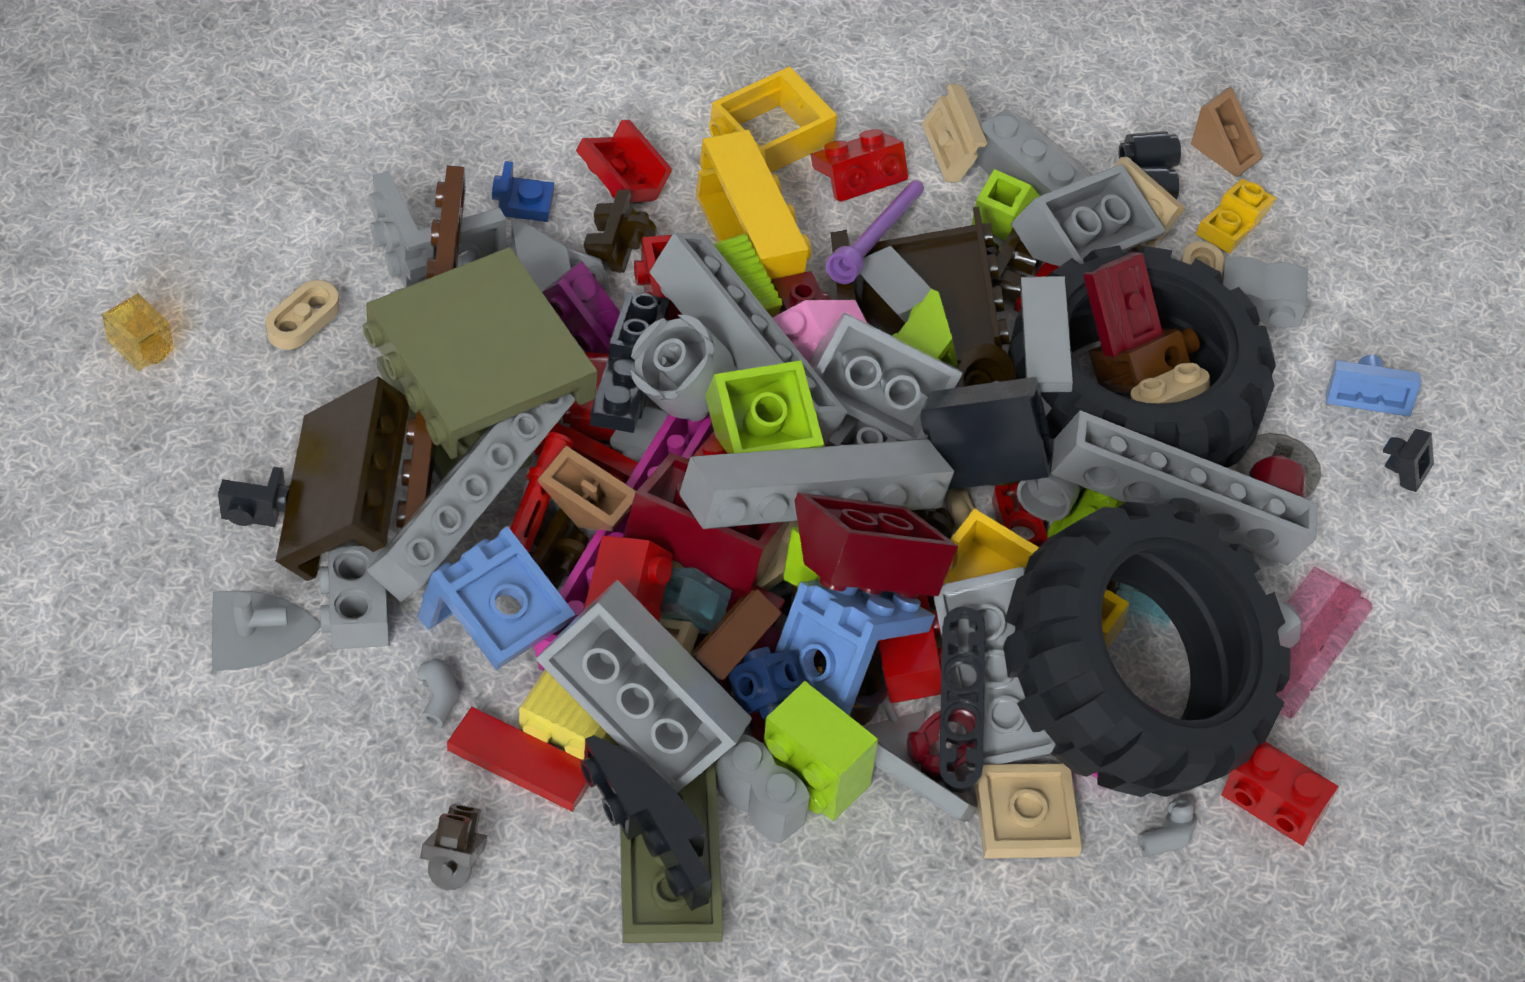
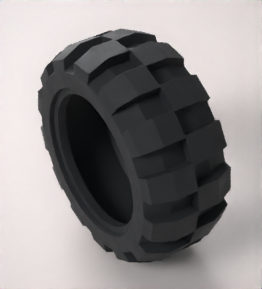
[1008,245,1276,468]
[1003,502,1290,797]

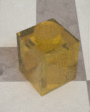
[102,293,174,372]

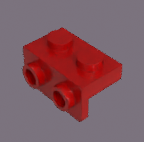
[576,120,672,202]
[810,129,908,202]

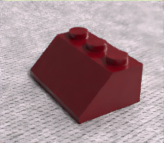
[623,452,790,593]
[794,492,958,599]

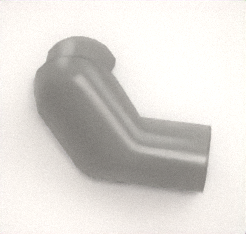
[1138,798,1197,857]

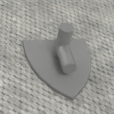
[212,591,321,671]

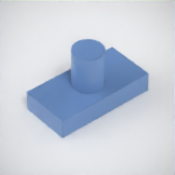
[1326,355,1421,417]

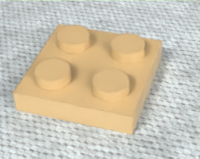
[974,764,1082,858]

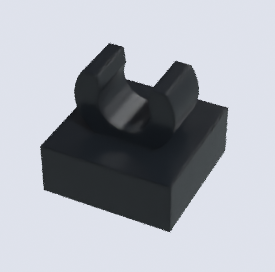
[1383,429,1434,492]

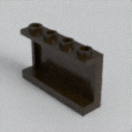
[275,376,409,581]

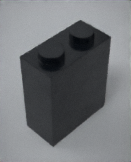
[920,377,1054,490]

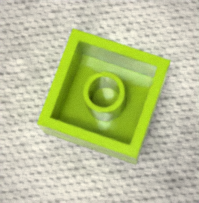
[764,681,878,822]

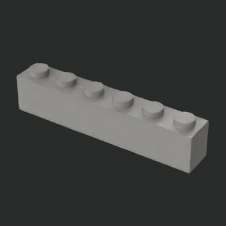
[649,233,848,447]
[679,439,954,529]

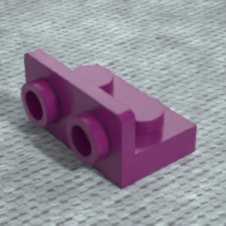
[542,261,620,354]

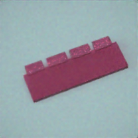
[1275,566,1373,719]

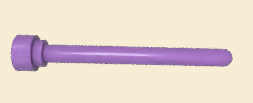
[826,180,924,284]

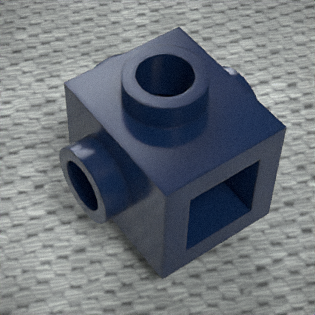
[728,647,805,720]

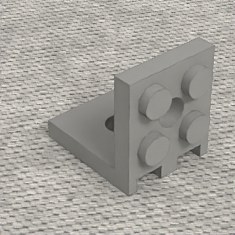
[368,171,506,288]

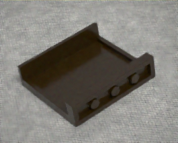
[830,207,1010,365]

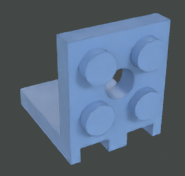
[417,526,575,670]
[775,580,935,716]

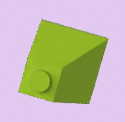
[706,360,824,454]

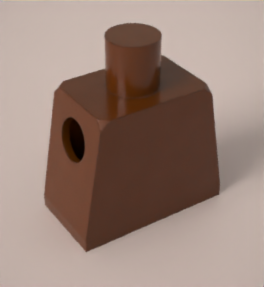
[1088,328,1200,394]

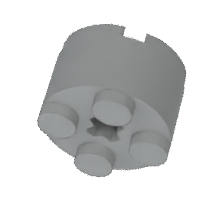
[631,315,738,422]

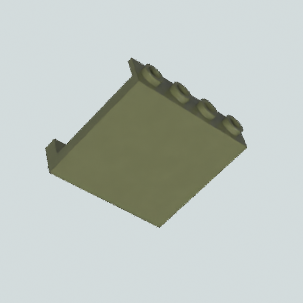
[363,247,597,459]

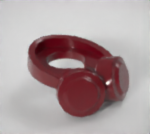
[906,710,976,782]

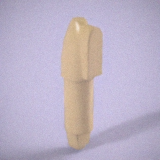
[947,489,974,530]

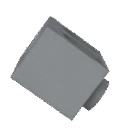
[319,546,389,650]

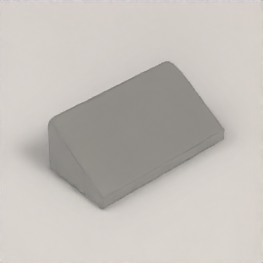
[860,246,931,323]

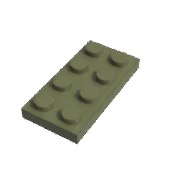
[620,762,723,943]

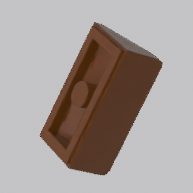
[690,589,780,680]

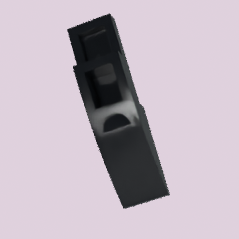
[590,292,670,433]
[580,735,712,911]

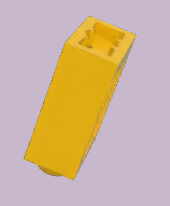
[709,66,837,173]

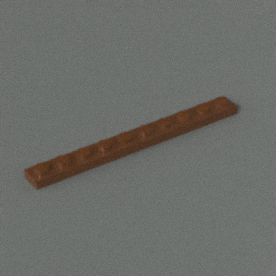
[396,165,466,528]

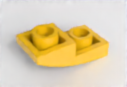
[1196,178,1276,254]

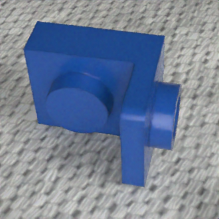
[492,161,554,222]

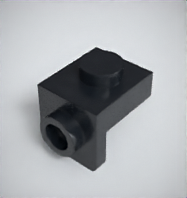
[218,466,290,527]

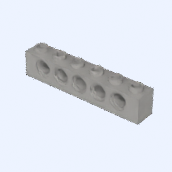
[366,393,576,602]
[1051,410,1318,566]

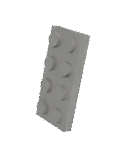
[934,567,1056,772]

